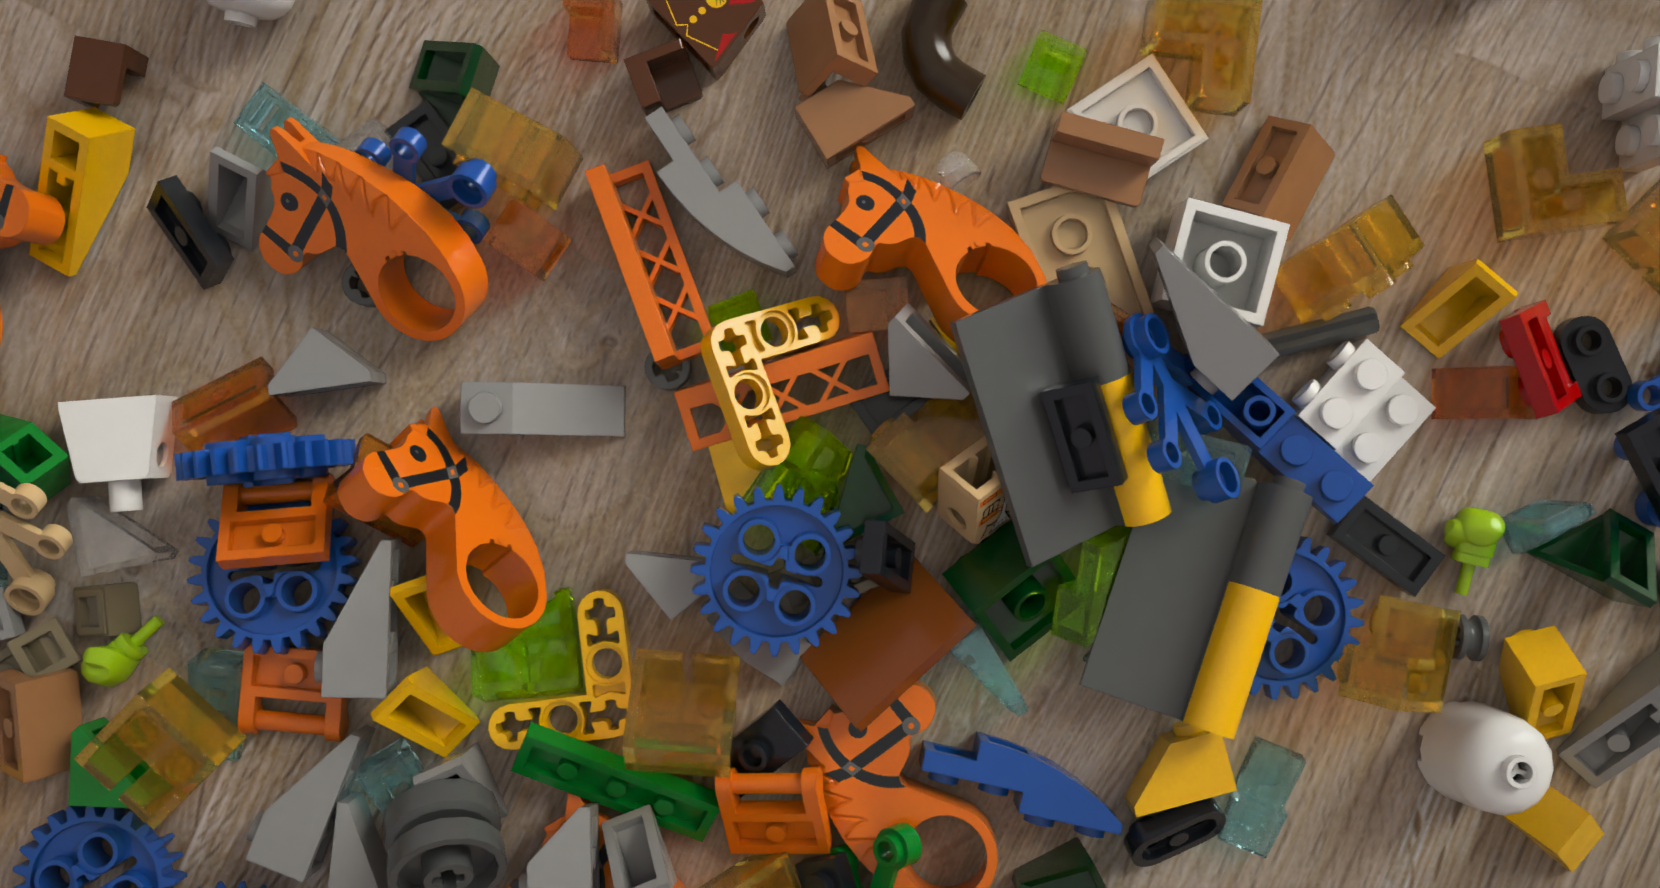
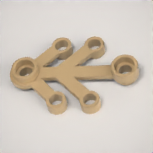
[0,482,74,616]

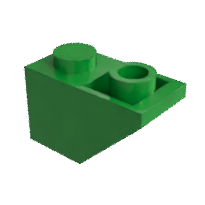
[0,414,71,501]

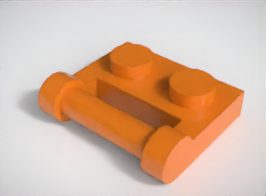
[216,473,337,570]
[238,642,349,742]
[715,767,833,854]

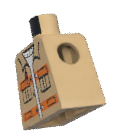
[937,436,1011,544]

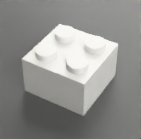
[1150,197,1290,328]

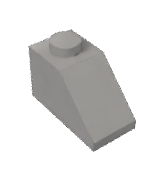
[519,803,600,888]

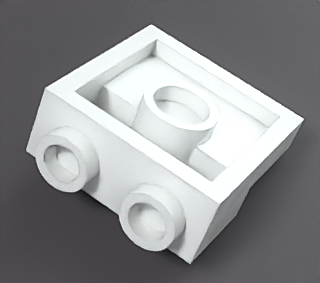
[1598,36,1660,173]
[1292,338,1436,481]

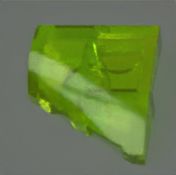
[743,415,853,555]
[1051,525,1131,648]
[471,587,583,703]

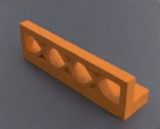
[585,160,720,370]
[674,330,890,451]

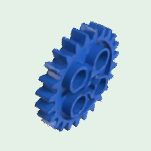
[174,432,357,488]
[690,483,863,657]
[187,501,362,655]
[1249,536,1365,700]
[13,806,187,888]

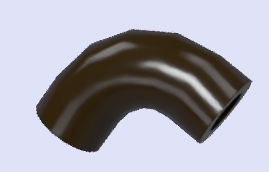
[901,0,986,120]

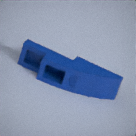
[1187,377,1374,525]
[919,731,1123,838]

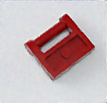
[1499,300,1582,419]

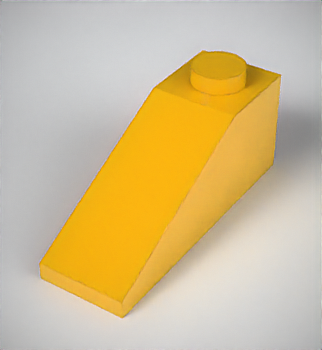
[29,107,136,277]

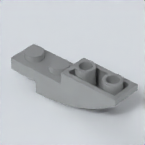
[645,106,798,278]

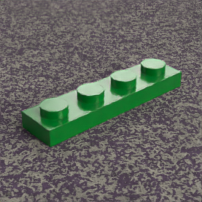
[511,722,720,842]

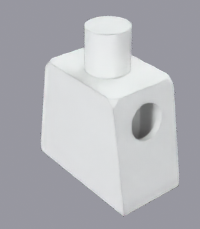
[58,395,178,512]

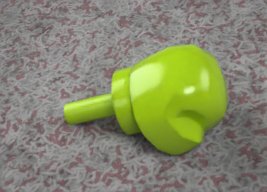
[1443,507,1506,596]
[81,615,165,688]

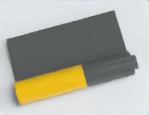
[950,260,1172,567]
[1079,457,1313,740]

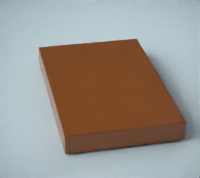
[800,557,977,732]

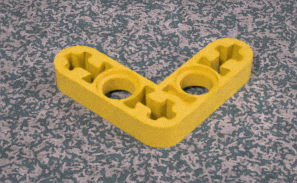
[700,296,840,471]
[488,589,638,750]

